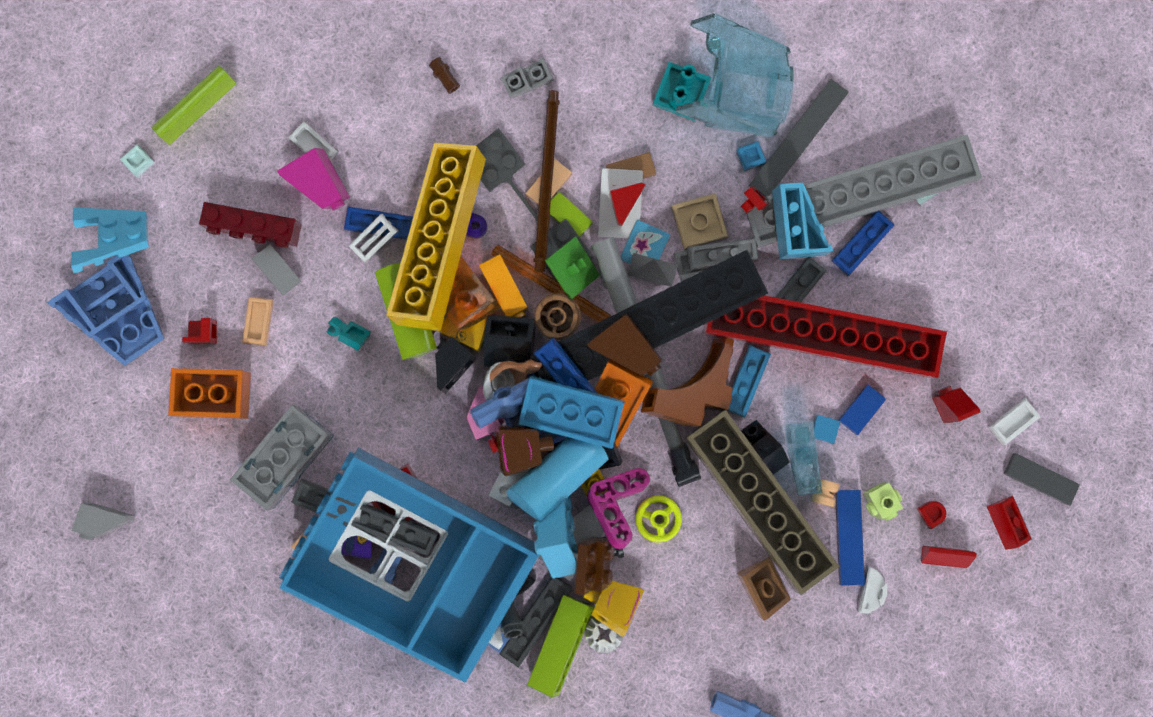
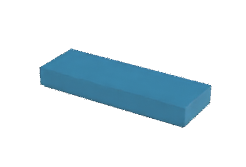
[727,345,771,418]

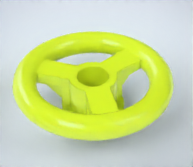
[635,495,682,543]

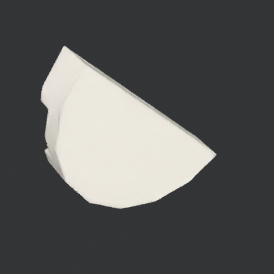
[857,566,887,614]

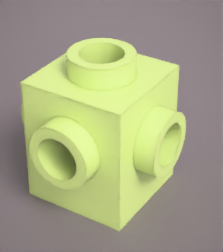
[862,482,903,521]

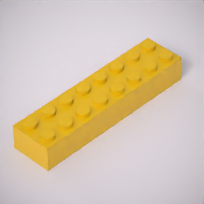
[386,143,486,331]

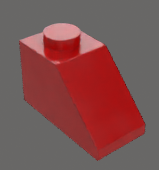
[932,386,981,423]

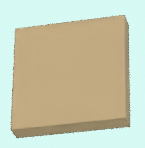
[671,193,728,250]

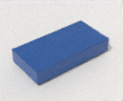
[838,384,886,435]

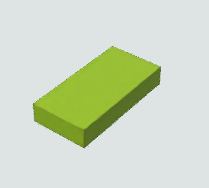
[550,192,593,237]

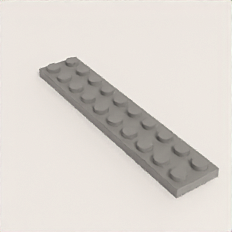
[746,134,982,248]

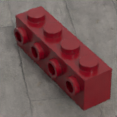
[199,202,302,248]

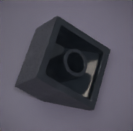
[435,336,477,394]

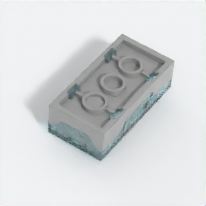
[230,405,334,510]

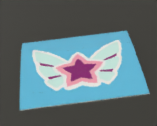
[621,220,671,264]

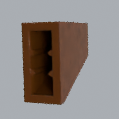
[587,314,663,376]

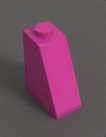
[277,148,350,211]

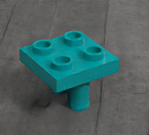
[652,62,712,122]

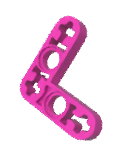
[587,468,650,549]

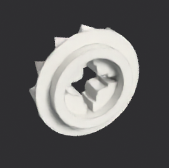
[585,617,623,653]

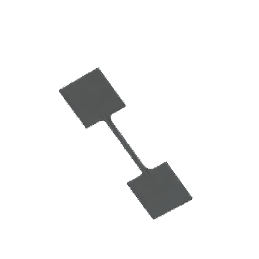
[476,128,593,283]

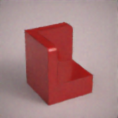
[182,318,217,344]

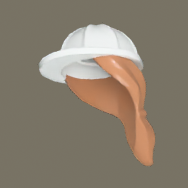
[483,360,542,401]

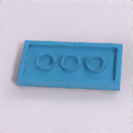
[519,376,625,449]

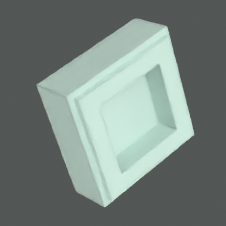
[120,144,155,178]

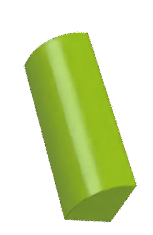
[151,65,236,145]
[375,262,437,360]
[527,595,595,698]

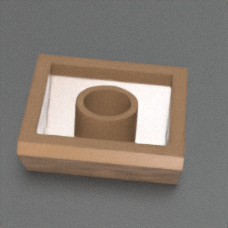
[737,557,791,620]

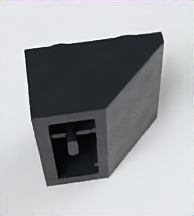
[484,314,536,367]

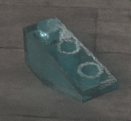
[784,421,822,495]

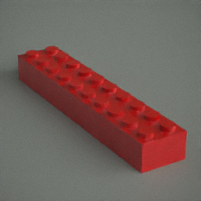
[702,295,947,378]

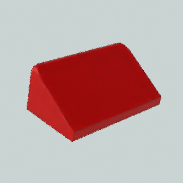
[987,496,1032,550]
[921,546,977,568]

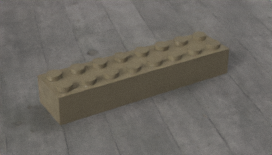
[684,410,840,595]

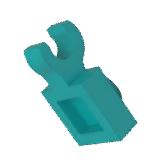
[326,317,371,351]

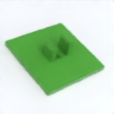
[545,237,600,300]

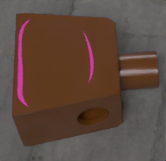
[495,426,554,476]

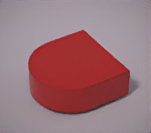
[917,501,946,529]

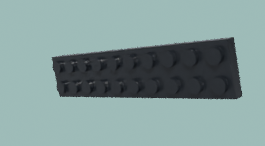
[530,250,769,383]

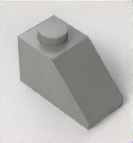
[72,502,135,540]

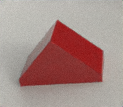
[609,182,645,226]

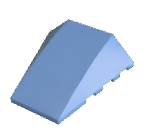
[47,254,165,366]

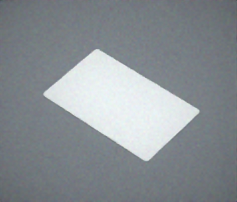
[598,168,643,238]

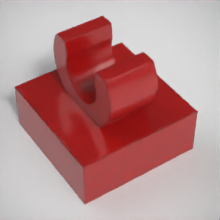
[741,186,770,213]

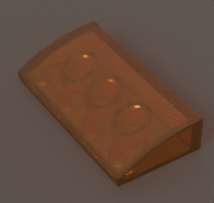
[445,256,501,332]

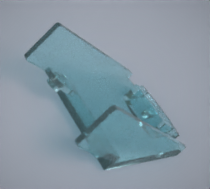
[676,13,794,137]

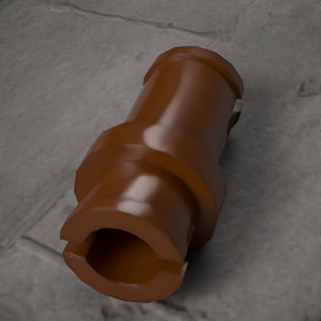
[429,57,460,94]

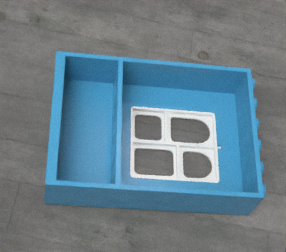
[279,447,539,683]

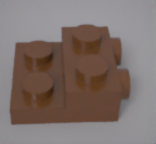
[575,537,614,595]

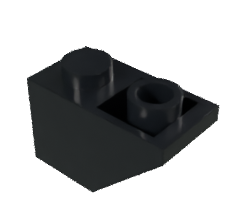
[741,420,790,475]

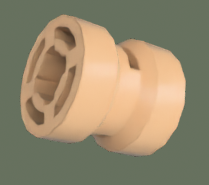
[811,478,840,507]

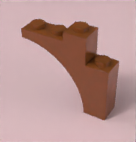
[641,337,734,426]

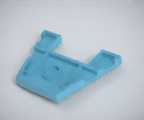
[71,207,149,273]

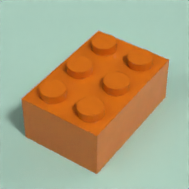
[168,368,251,419]

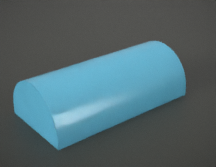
[506,437,608,522]

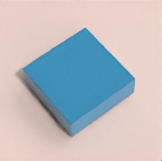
[736,141,766,171]
[810,415,840,444]

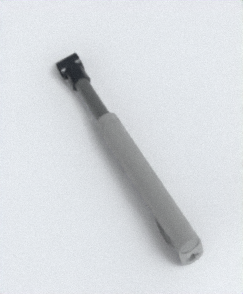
[591,237,701,487]

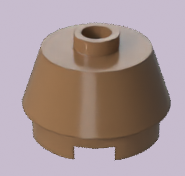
[534,293,581,340]

